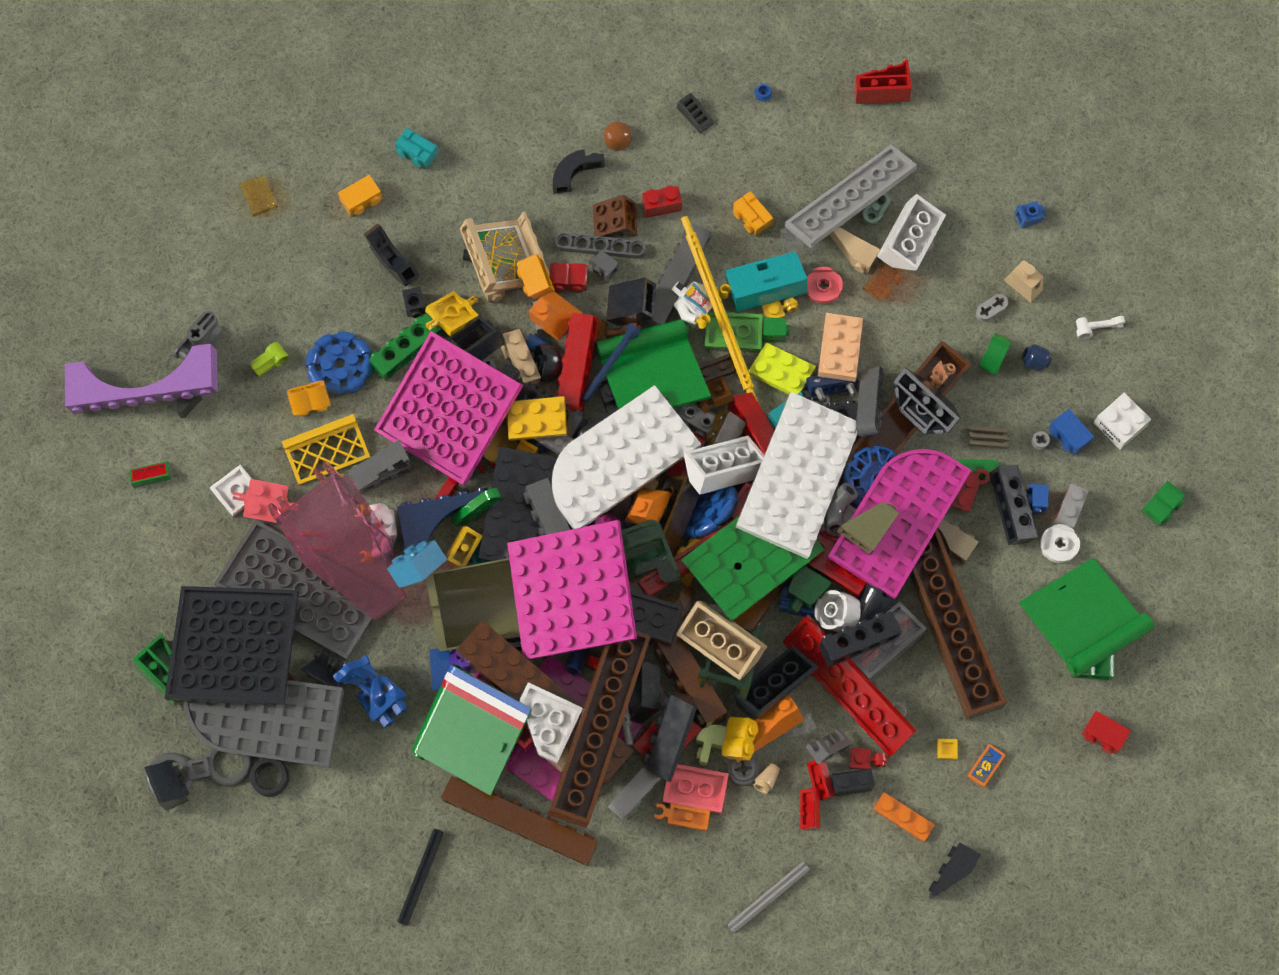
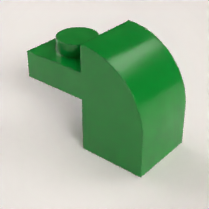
[979,333,1012,375]

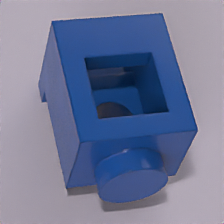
[1015,201,1045,229]
[1026,484,1049,515]

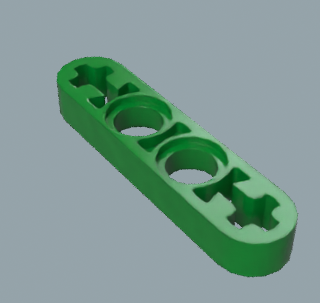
[451,488,501,526]

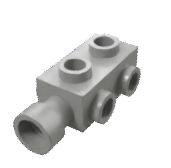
[673,402,716,438]

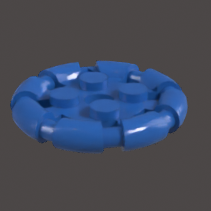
[306,331,373,396]
[844,446,897,506]
[684,486,738,539]

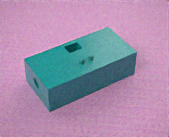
[725,251,808,312]

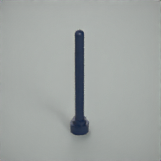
[582,323,642,402]

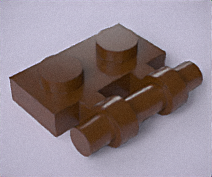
[698,376,733,413]

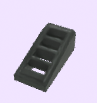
[677,93,714,134]

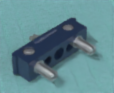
[805,375,859,402]

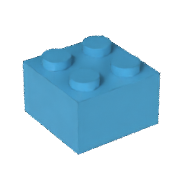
[387,540,447,588]

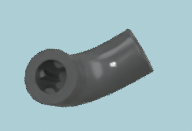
[824,483,858,535]

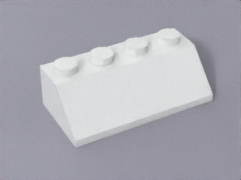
[877,194,946,271]
[684,436,765,494]

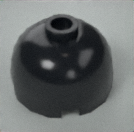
[534,344,563,381]

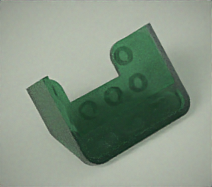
[621,520,682,583]

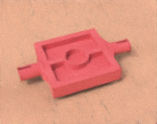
[233,479,299,524]

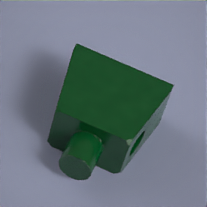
[786,566,832,614]

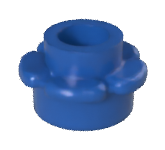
[754,84,772,101]

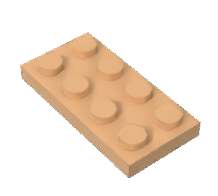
[818,313,863,382]

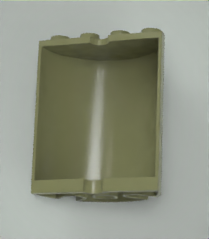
[426,558,520,652]

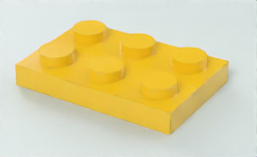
[508,396,567,441]

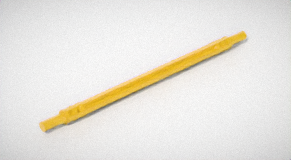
[681,216,757,400]

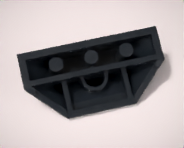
[893,368,961,434]

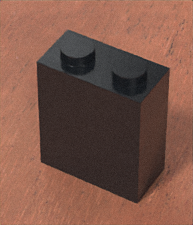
[606,277,656,326]

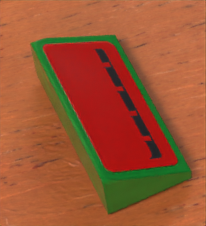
[130,461,171,488]

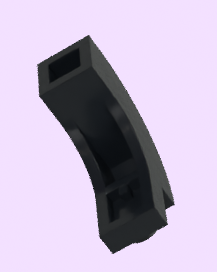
[363,223,420,287]

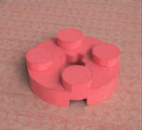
[807,267,843,304]

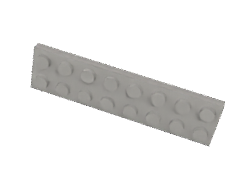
[785,145,917,248]

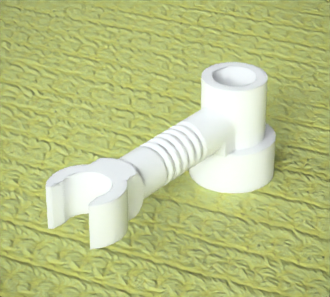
[1076,316,1125,340]

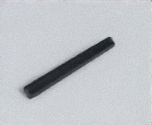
[398,829,443,926]

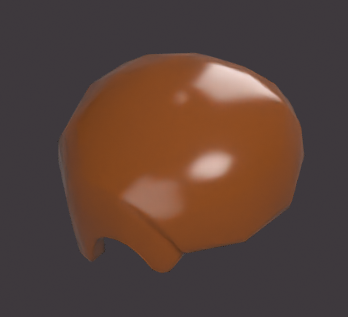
[604,121,631,151]

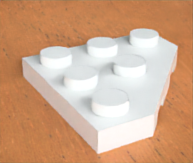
[519,683,583,764]

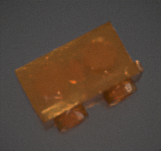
[862,261,905,302]

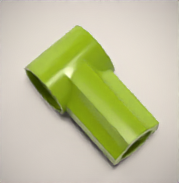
[249,342,290,377]

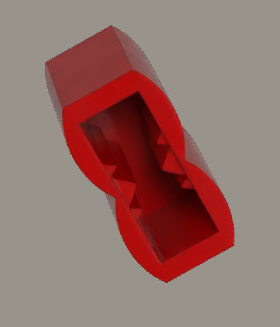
[549,263,588,293]

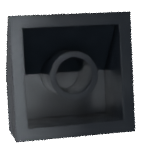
[144,761,190,811]

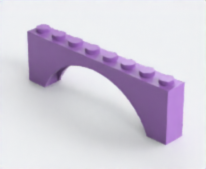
[65,344,218,414]

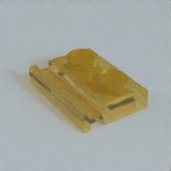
[239,174,278,217]

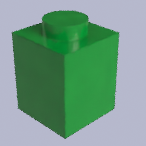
[763,317,790,342]

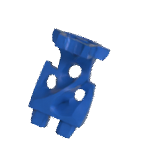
[333,655,408,727]

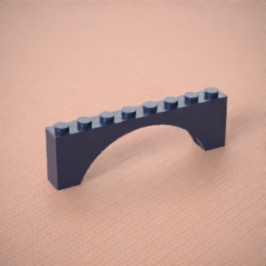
[397,488,488,550]

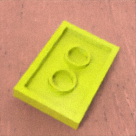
[749,342,816,394]

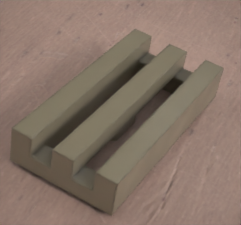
[969,426,1008,449]

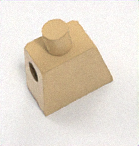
[1004,260,1044,303]

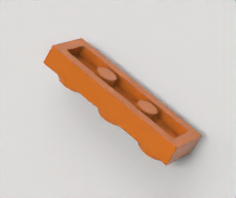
[873,792,935,842]

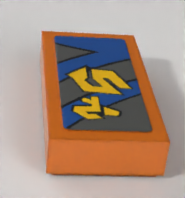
[967,744,1005,788]

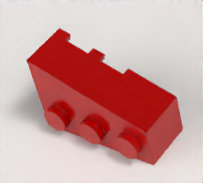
[854,59,912,104]

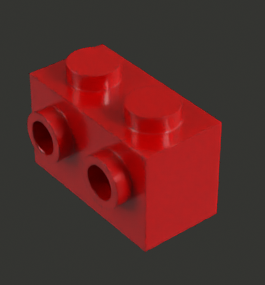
[642,186,682,218]
[1081,710,1131,755]

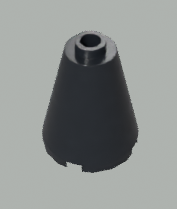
[856,583,898,637]

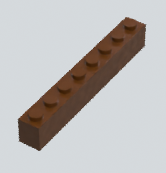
[441,776,597,867]

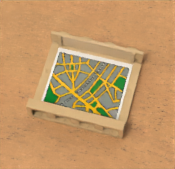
[460,211,550,293]

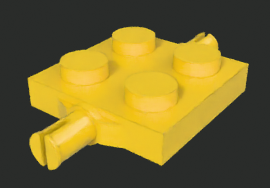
[425,291,479,336]

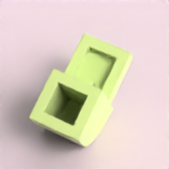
[696,725,726,766]

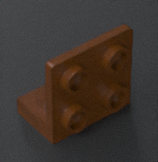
[593,195,638,237]

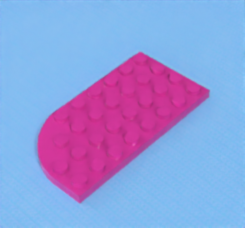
[827,449,972,599]

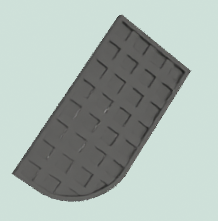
[184,680,344,768]

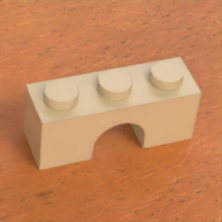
[501,329,541,386]

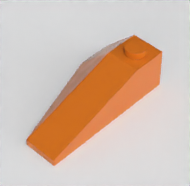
[736,694,805,763]

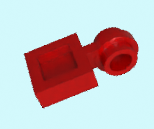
[849,748,888,770]

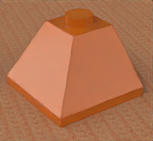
[529,291,582,341]
[624,487,671,528]

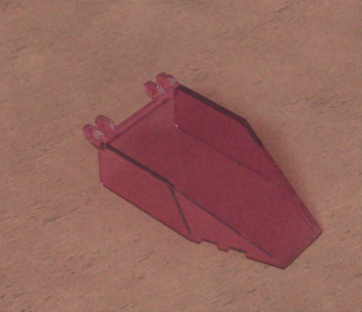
[268,461,407,621]

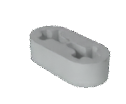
[976,294,1008,322]

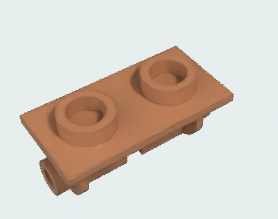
[928,361,956,390]

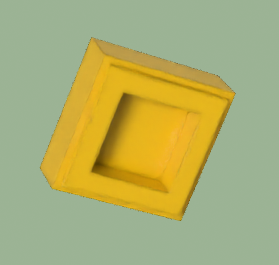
[937,739,958,760]

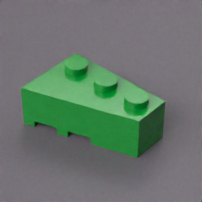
[132,633,181,706]

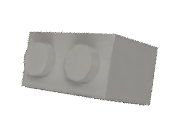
[1054,484,1089,529]

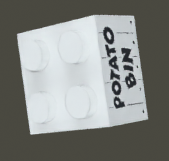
[1093,393,1151,450]

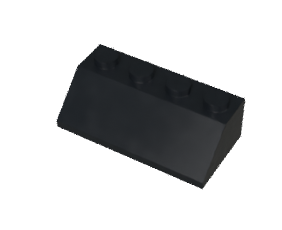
[733,645,819,718]
[642,690,697,782]

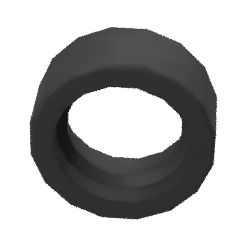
[249,758,289,797]

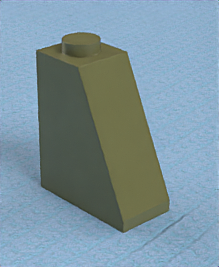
[837,502,899,554]

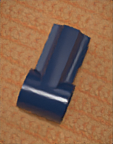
[565,648,590,675]

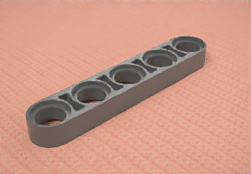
[556,233,646,259]

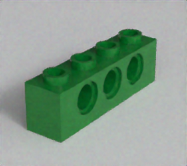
[369,313,443,381]

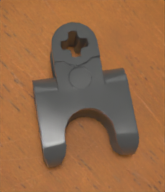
[173,311,223,360]

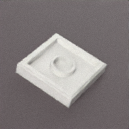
[210,465,252,517]

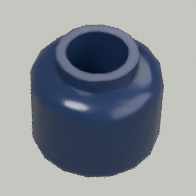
[1022,344,1052,372]

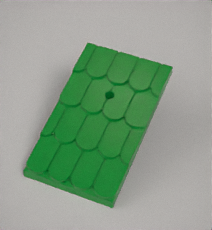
[681,516,825,621]

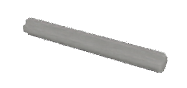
[728,862,809,933]

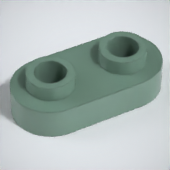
[862,193,890,226]

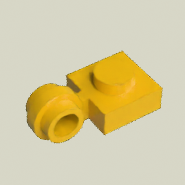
[761,297,798,318]

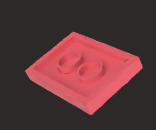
[662,764,729,814]

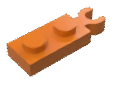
[654,803,710,832]

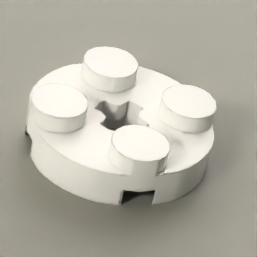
[1040,524,1080,563]

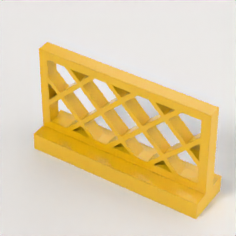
[281,414,370,485]

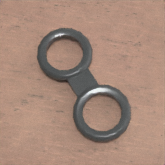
[146,748,253,795]

